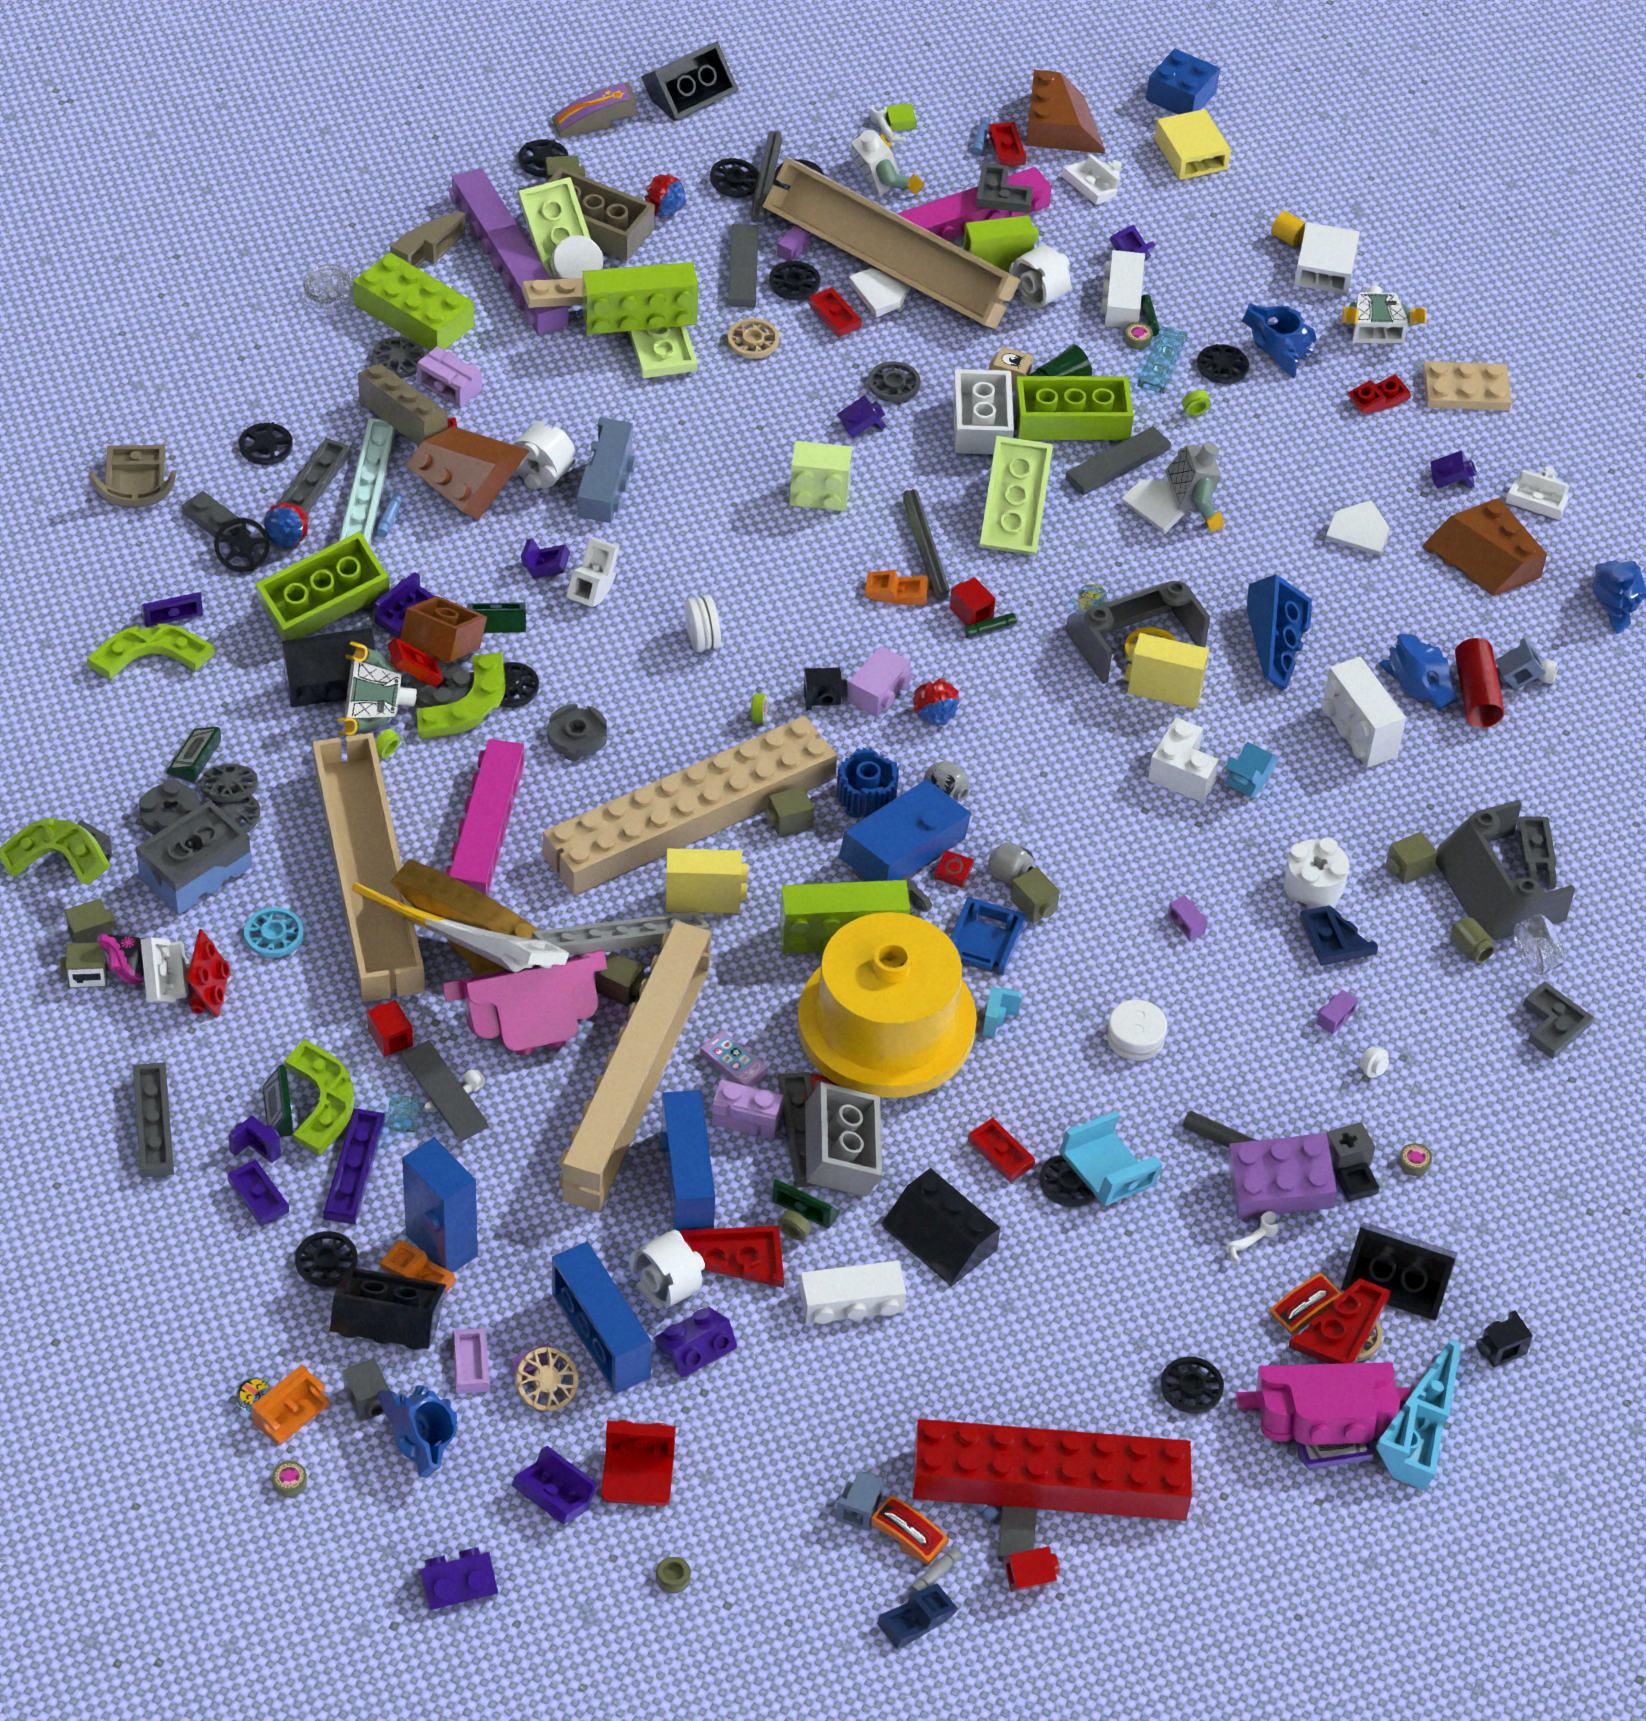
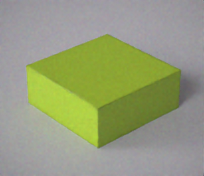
[886,103,917,131]

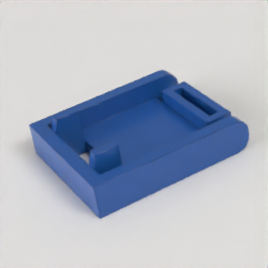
[950,897,1026,976]

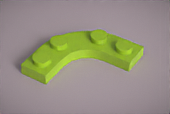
[87,624,215,680]
[416,652,505,739]
[0,818,111,886]
[284,1039,355,1156]

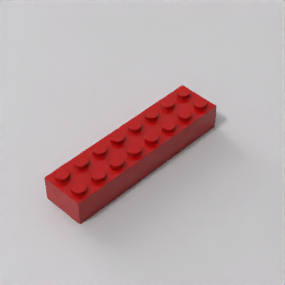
[912,1419,1192,1521]

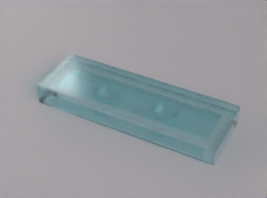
[1137,326,1188,394]

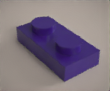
[227,1159,290,1227]

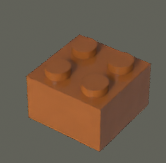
[400,596,487,663]

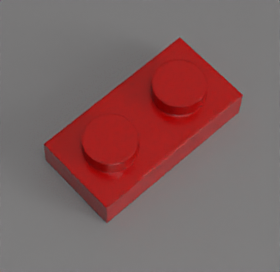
[988,122,1026,167]
[808,287,862,337]
[387,637,444,687]
[968,1118,1035,1183]

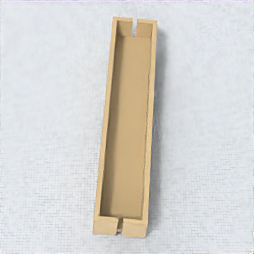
[762,157,1021,329]
[543,715,837,896]
[312,733,425,1002]
[559,921,712,1213]

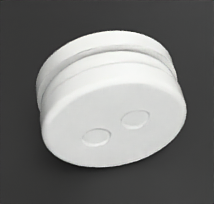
[550,235,603,279]
[684,595,721,652]
[1107,1000,1167,1061]

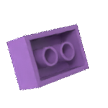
[1228,1133,1337,1219]

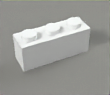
[1100,250,1145,328]
[799,1261,907,1324]

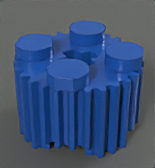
[836,747,899,818]

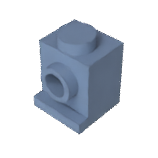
[1496,638,1546,690]
[836,1471,884,1531]

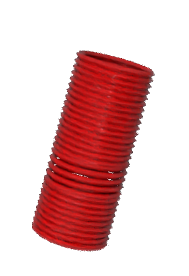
[1455,638,1504,728]

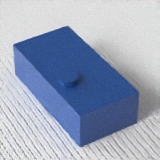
[839,779,971,881]
[659,1090,716,1232]
[402,1137,478,1272]
[552,1241,652,1394]

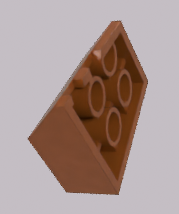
[1026,69,1105,154]
[405,427,529,520]
[1422,498,1547,596]

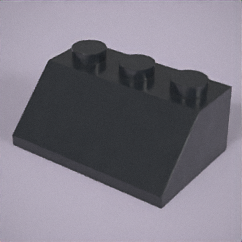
[641,41,739,121]
[282,628,375,708]
[882,1167,1001,1287]
[1341,1222,1458,1321]
[330,1267,447,1350]

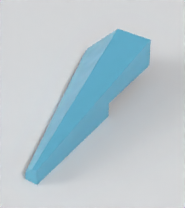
[1376,1340,1461,1490]

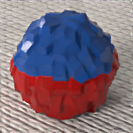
[644,174,686,216]
[263,502,309,548]
[913,678,960,726]

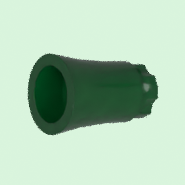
[1029,344,1092,376]

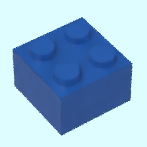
[1146,48,1220,115]

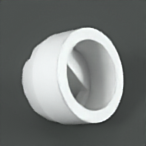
[1538,660,1558,685]

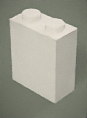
[1294,222,1360,295]

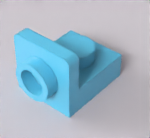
[982,986,1022,1037]

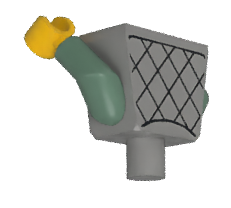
[1165,442,1225,531]

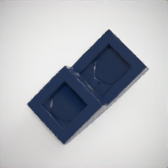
[876,1583,958,1649]

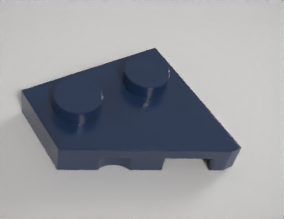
[1299,905,1378,966]

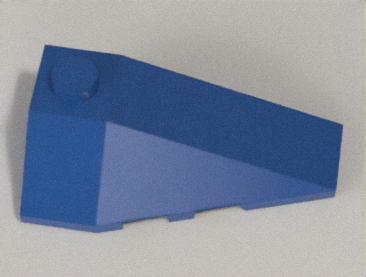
[1247,574,1312,690]

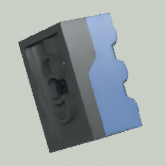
[136,800,252,915]

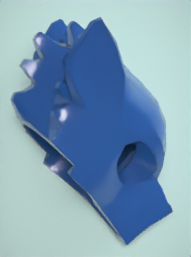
[1241,303,1317,378]
[1592,560,1646,634]
[1379,634,1458,711]
[377,1385,458,1478]

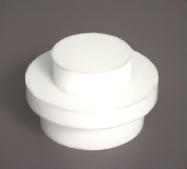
[1360,1047,1389,1078]

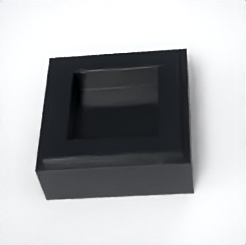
[1336,1162,1380,1202]

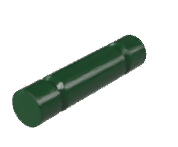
[1141,294,1161,336]
[964,612,1017,638]

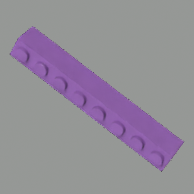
[449,168,568,335]

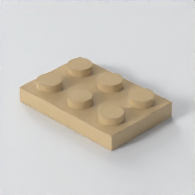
[1423,361,1512,411]

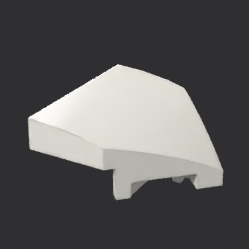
[1061,154,1122,205]
[849,268,911,318]
[1505,466,1569,520]
[1122,480,1186,534]
[1326,501,1390,556]
[141,937,191,1003]

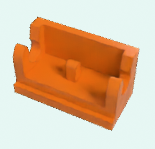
[251,1364,329,1446]

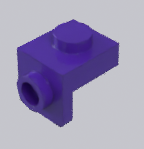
[1109,224,1156,262]
[837,395,887,438]
[1430,450,1477,489]
[521,538,570,579]
[228,1115,281,1163]

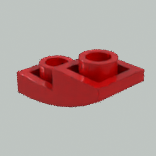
[1347,374,1411,414]

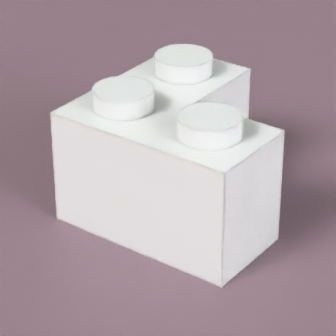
[1148,717,1219,802]

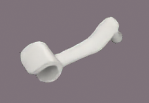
[870,105,907,143]
[424,1070,485,1113]
[1226,1211,1279,1264]

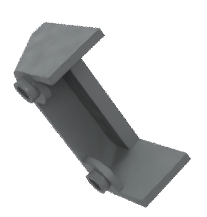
[1066,581,1210,684]
[1436,800,1575,940]

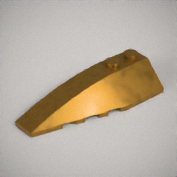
[391,858,540,976]

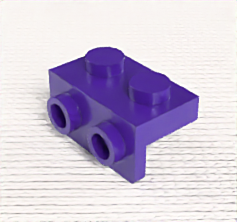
[374,572,435,639]
[654,1307,737,1377]
[511,1446,597,1525]
[418,1547,499,1610]

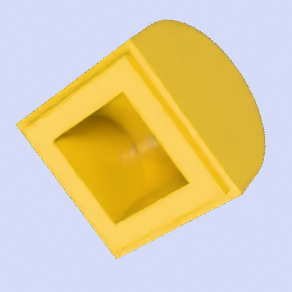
[1271,210,1305,248]

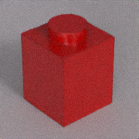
[949,577,996,626]
[367,999,413,1057]
[1003,1546,1060,1592]

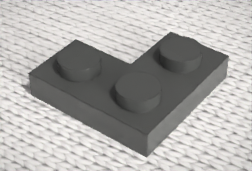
[976,163,1033,213]
[1523,981,1594,1059]

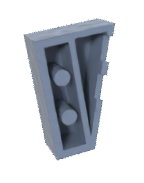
[577,417,636,523]

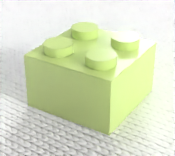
[789,441,852,511]

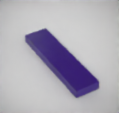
[323,1108,386,1225]

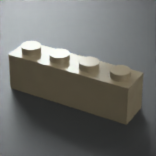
[358,364,448,446]

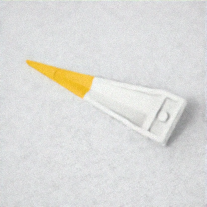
[352,882,569,973]

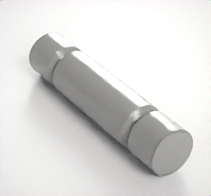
[909,1547,962,1593]

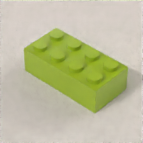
[353,252,474,351]
[582,262,699,335]
[1014,376,1134,440]
[255,531,390,641]
[779,880,910,954]

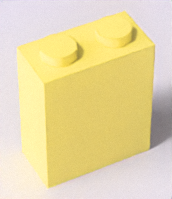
[1154,109,1231,180]
[1124,633,1209,709]
[665,848,748,914]

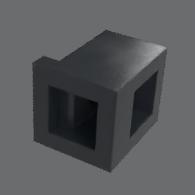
[803,667,848,711]
[1476,1310,1533,1368]

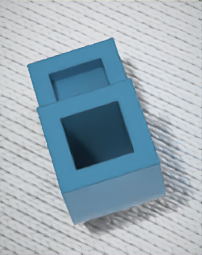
[1225,741,1278,797]

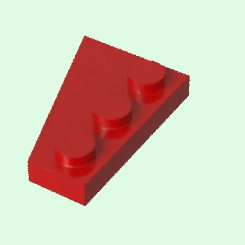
[680,1226,784,1288]
[1289,1278,1390,1364]

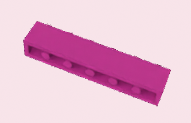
[896,167,1052,241]
[445,739,525,896]

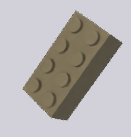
[546,167,655,261]

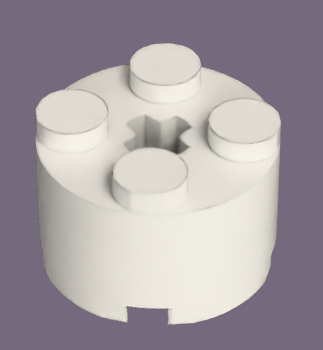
[1009,244,1072,309]
[512,421,576,490]
[1283,838,1350,909]
[629,1229,705,1310]

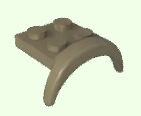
[89,445,176,507]

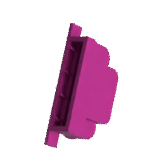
[442,950,607,1055]
[1235,1362,1411,1445]

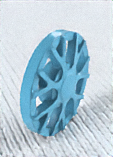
[244,907,304,958]

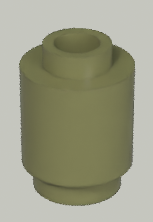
[1450,918,1496,963]

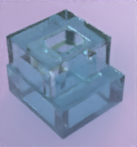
[388,1095,421,1133]

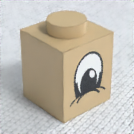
[988,347,1033,391]

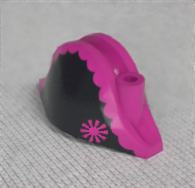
[97,934,145,984]

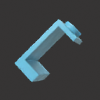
[1059,1111,1163,1206]

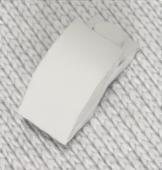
[566,537,620,607]

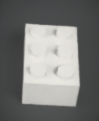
[953,369,1014,454]
[1321,656,1406,768]

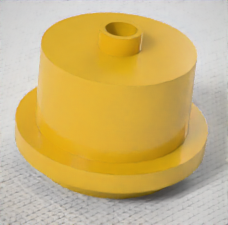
[797,912,977,1098]

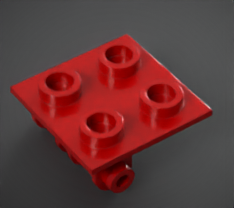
[187,929,230,1018]

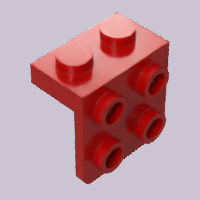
[601,1420,676,1507]

